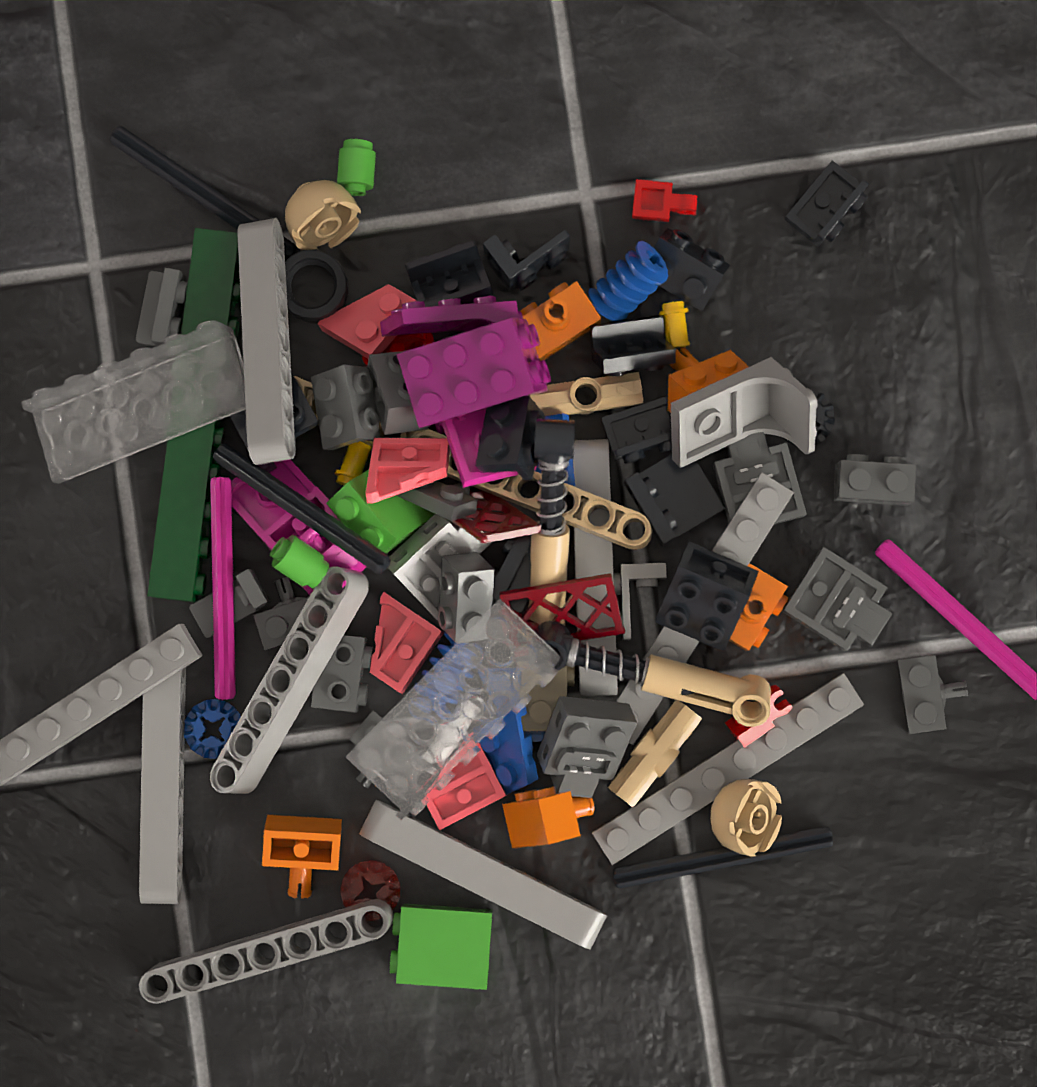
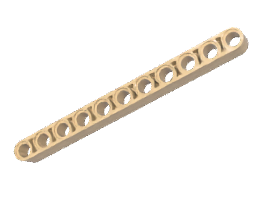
[294,376,652,550]

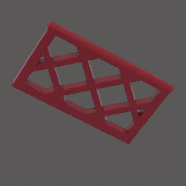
[452,489,541,543]
[499,573,625,652]

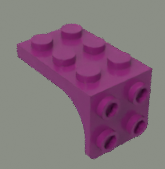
[380,296,523,337]
[397,318,551,428]

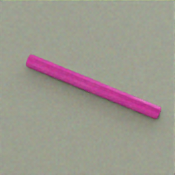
[210,477,236,700]
[875,539,1037,700]

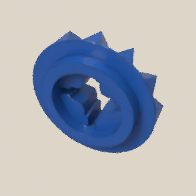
[184,699,241,759]

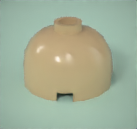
[285,180,361,251]
[710,779,782,857]

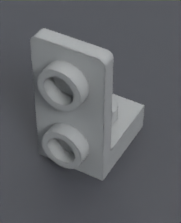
[613,563,667,640]

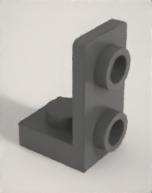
[189,569,272,638]

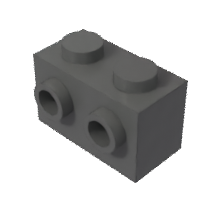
[367,351,428,435]
[833,454,916,506]
[438,552,494,643]
[311,635,373,713]

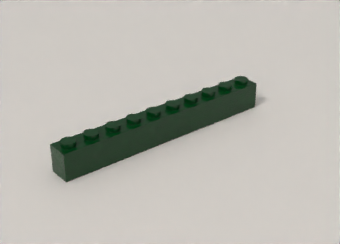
[147,228,241,603]

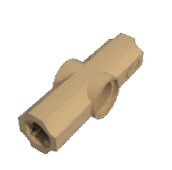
[529,372,643,416]
[608,700,702,807]

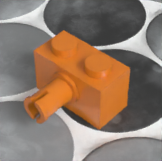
[520,281,601,361]
[668,347,749,413]
[729,563,789,651]
[502,786,594,848]
[262,815,342,898]

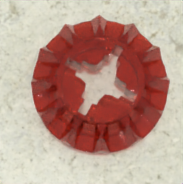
[340,860,401,921]

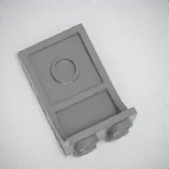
[671,357,818,468]

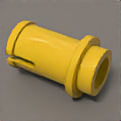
[659,301,690,348]
[335,441,372,486]

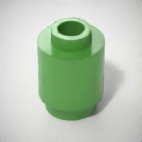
[337,139,376,196]
[270,535,329,589]

